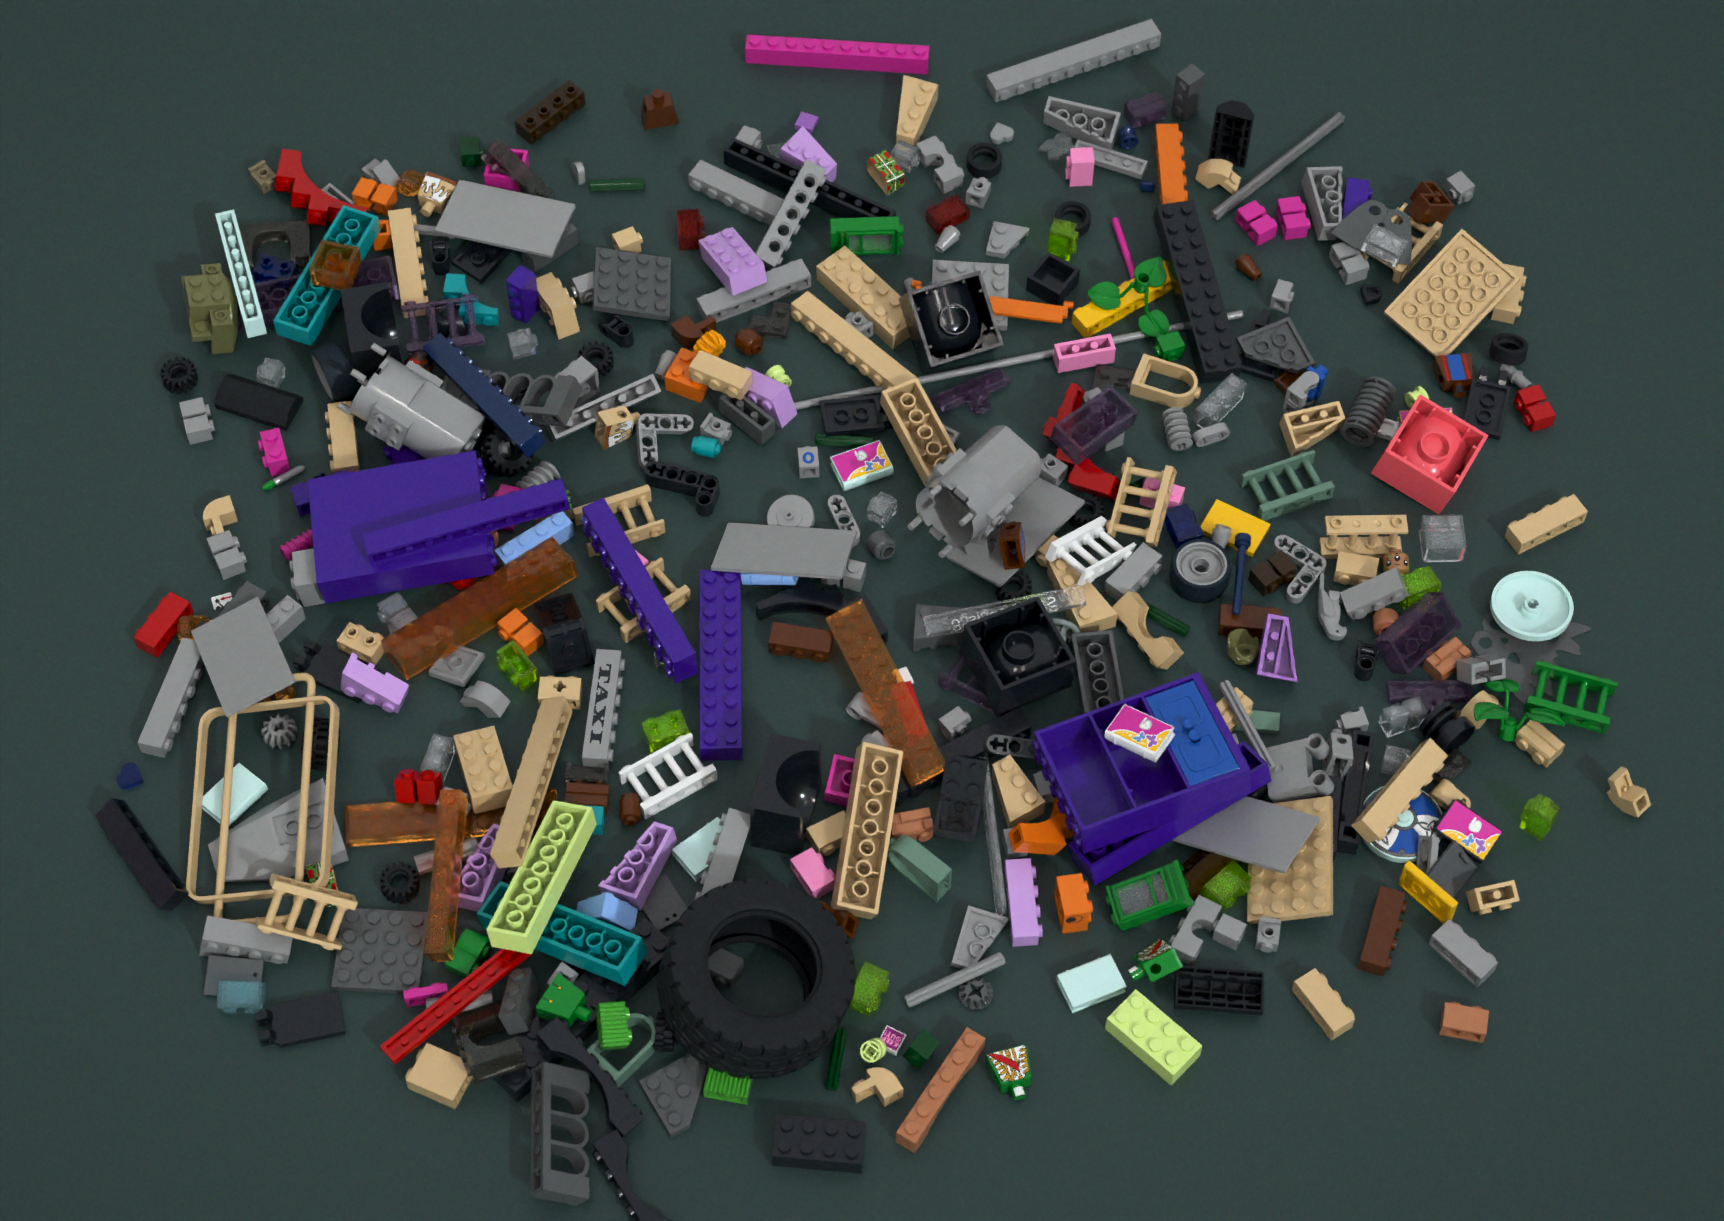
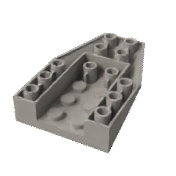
[208,778,349,882]

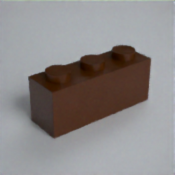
[1218,603,1283,639]
[768,622,834,663]

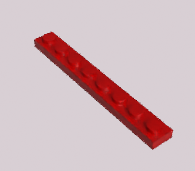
[380,949,532,1065]

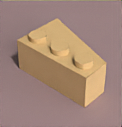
[1279,401,1345,457]
[991,755,1045,829]

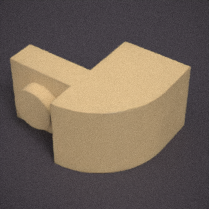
[1195,159,1241,194]
[203,495,238,536]
[1459,690,1503,730]
[1607,767,1651,818]
[851,1067,903,1107]

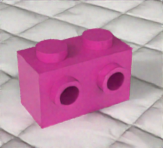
[258,427,290,477]

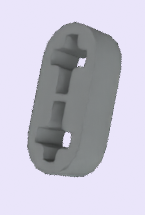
[1192,422,1230,447]

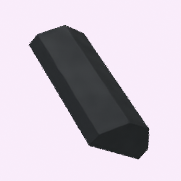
[1208,100,1254,168]
[214,374,303,431]
[1174,965,1264,1016]

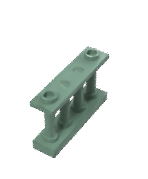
[1240,450,1335,521]

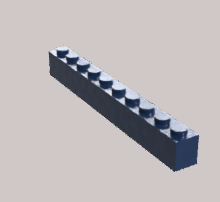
[422,333,546,458]

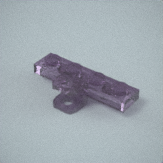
[932,368,1010,415]
[1386,680,1473,720]

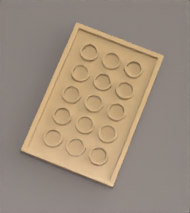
[1384,229,1520,357]
[1247,796,1333,925]

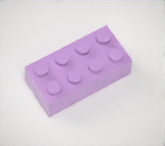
[698,227,767,296]

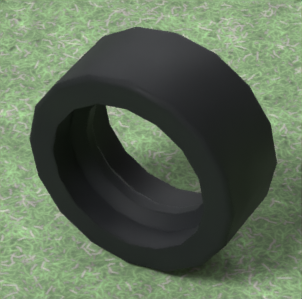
[967,143,1002,179]
[1055,201,1091,238]
[1489,333,1528,365]

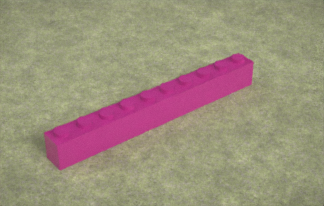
[745,35,929,74]

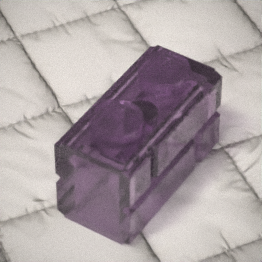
[1124,92,1168,129]

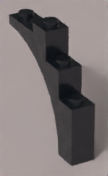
[756,577,888,650]

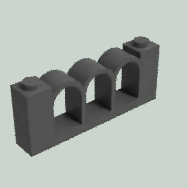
[460,369,583,427]
[531,1062,591,1206]

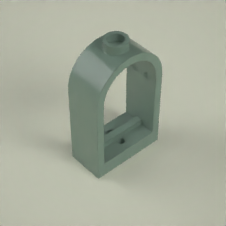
[887,835,952,902]
[586,1013,656,1088]

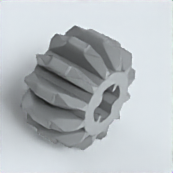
[261,713,298,749]

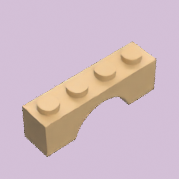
[1112,591,1184,670]

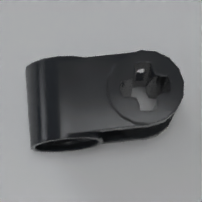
[429,239,450,275]
[598,313,634,348]
[1354,640,1379,681]

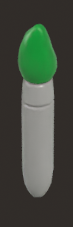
[262,465,305,490]

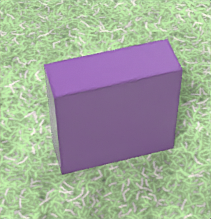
[795,111,819,134]

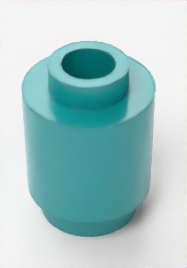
[691,435,722,458]

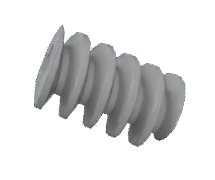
[1162,407,1193,451]
[516,460,560,489]

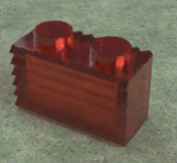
[926,194,970,235]
[677,208,705,250]

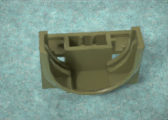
[181,263,238,354]

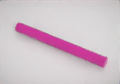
[1111,217,1135,279]

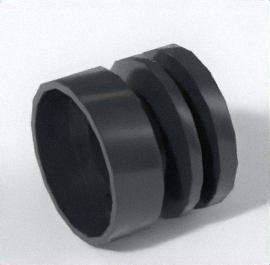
[1419,701,1476,756]

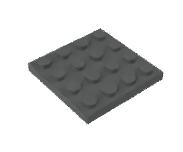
[592,247,671,321]
[331,908,430,994]

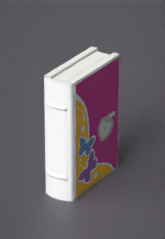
[1104,704,1175,763]

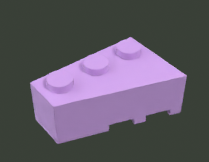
[780,126,837,182]
[744,367,798,428]
[341,652,409,714]

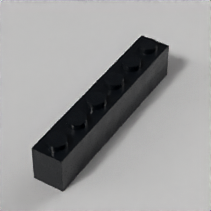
[95,798,189,911]

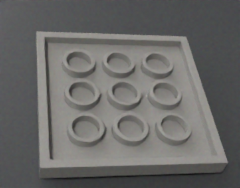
[932,260,1009,331]

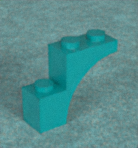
[443,273,500,326]

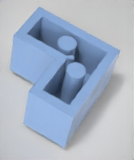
[576,892,638,932]

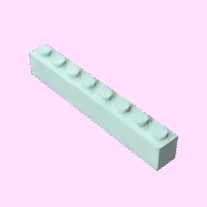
[215,209,267,338]

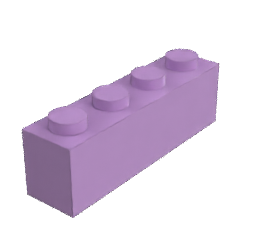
[1004,858,1043,947]

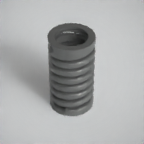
[1340,376,1396,447]

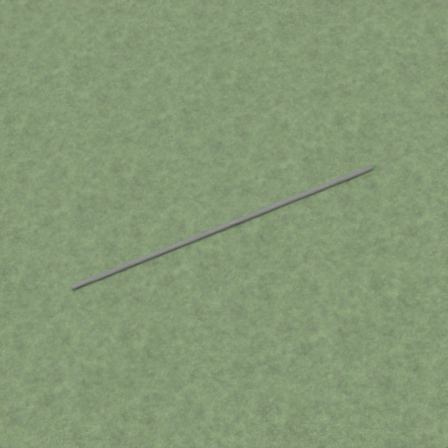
[794,310,1243,410]

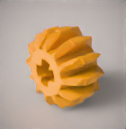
[693,330,726,357]

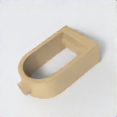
[1130,353,1202,408]

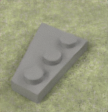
[950,905,1009,969]

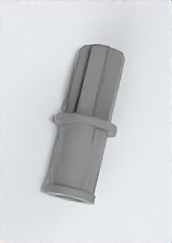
[1500,364,1534,389]

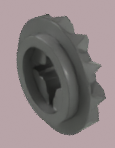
[958,977,993,1010]

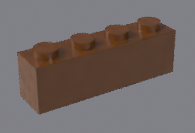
[1357,886,1408,976]

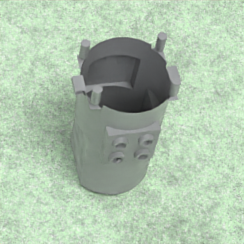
[337,343,486,459]
[907,425,1041,558]

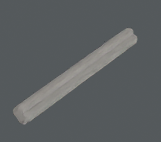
[1219,680,1275,771]
[904,953,1006,1007]

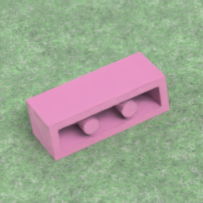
[1053,333,1116,373]

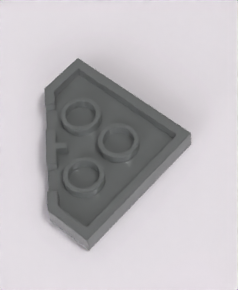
[1236,317,1315,374]
[639,1054,708,1138]

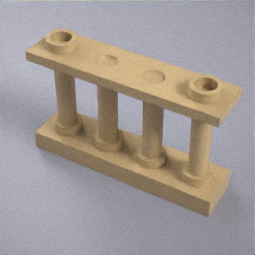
[1361,203,1443,284]
[1106,457,1177,548]
[573,484,665,557]
[1319,515,1408,559]
[596,557,691,643]
[255,873,358,950]

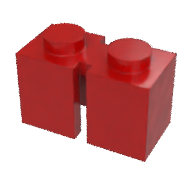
[1514,384,1556,432]
[394,769,443,804]

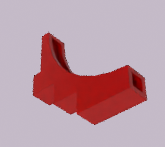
[275,149,367,226]
[1042,383,1121,501]

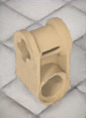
[1429,779,1471,810]

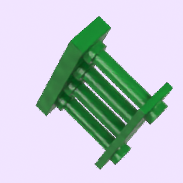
[1523,661,1618,734]

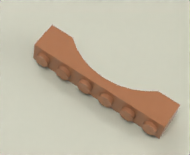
[896,1027,986,1154]

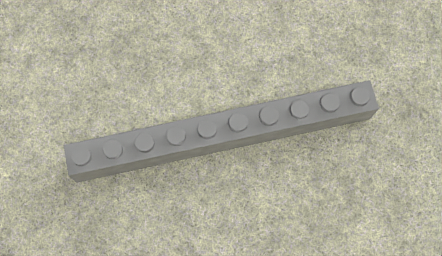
[986,19,1161,102]

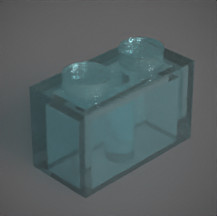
[217,981,267,1014]

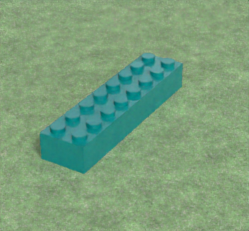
[273,205,381,346]
[476,881,648,986]

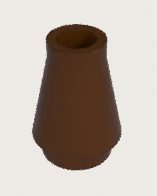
[1235,253,1262,281]

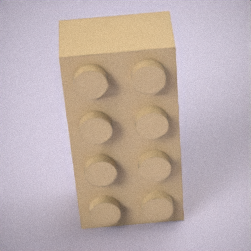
[453,726,512,814]

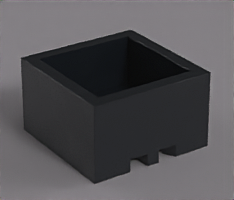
[1026,252,1080,306]

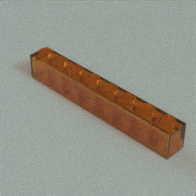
[424,789,468,962]

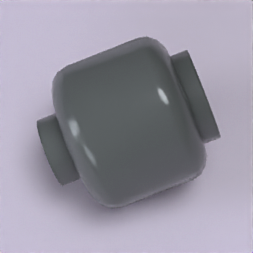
[866,530,896,560]

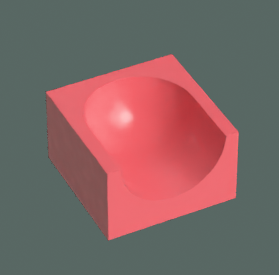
[1371,394,1489,515]

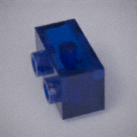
[253,254,300,292]

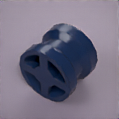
[1117,126,1139,149]

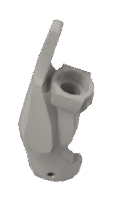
[1317,573,1347,640]

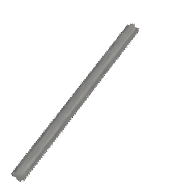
[1210,112,1345,221]

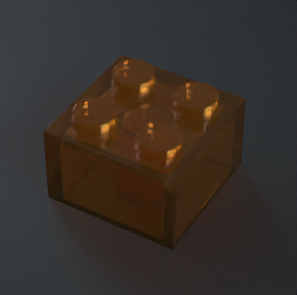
[309,240,362,290]

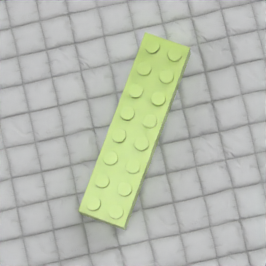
[486,800,597,954]

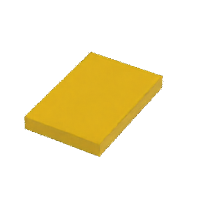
[1198,499,1271,557]
[1398,861,1458,924]

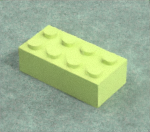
[1105,989,1202,1085]

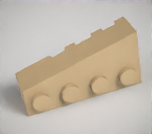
[896,75,938,153]
[1047,558,1117,633]

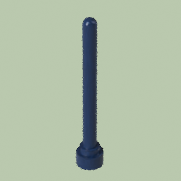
[1232,533,1251,615]

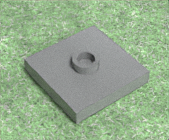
[428,642,485,687]

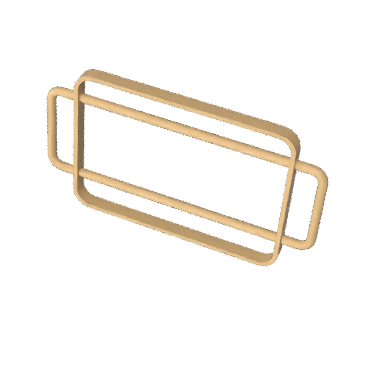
[186,673,340,924]

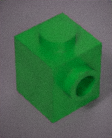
[1153,331,1185,362]

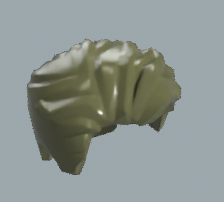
[1227,628,1260,665]

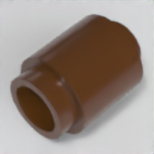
[619,793,641,826]

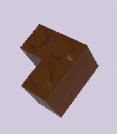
[1408,181,1455,223]

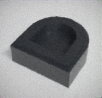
[1360,285,1382,305]

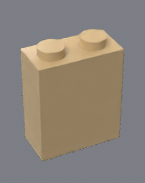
[405,1043,476,1109]

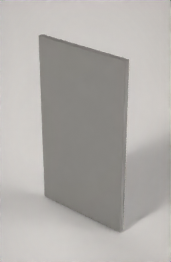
[434,180,576,258]
[945,477,1085,588]
[711,522,857,580]
[191,597,296,718]
[1172,796,1320,874]

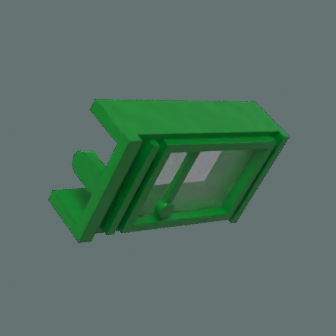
[830,216,903,255]
[1105,859,1195,931]

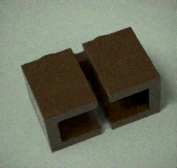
[1248,550,1297,597]

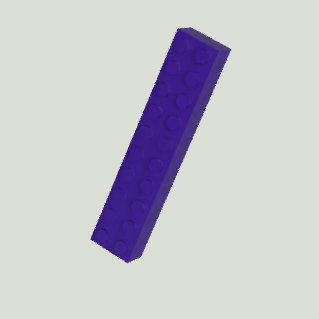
[581,498,698,684]
[700,570,743,761]
[1068,741,1271,885]

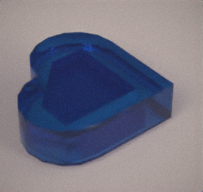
[117,762,144,790]

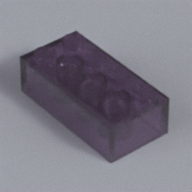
[1050,385,1138,465]
[1374,592,1462,675]

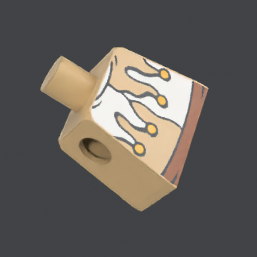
[418,172,458,217]
[594,406,640,450]

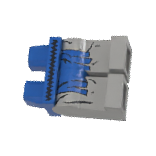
[1282,364,1328,413]

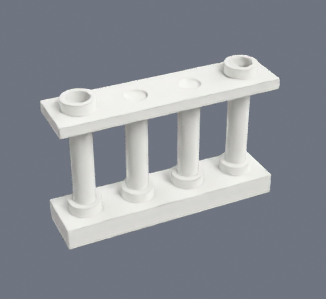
[1045,516,1137,587]
[618,732,717,820]

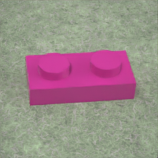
[403,983,449,1008]

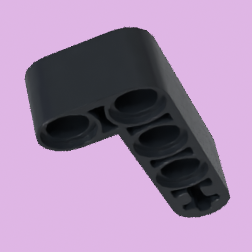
[644,461,720,517]

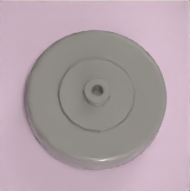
[766,494,815,528]

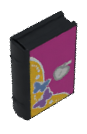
[1432,799,1503,864]

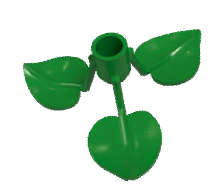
[1087,257,1170,338]
[1473,678,1565,741]

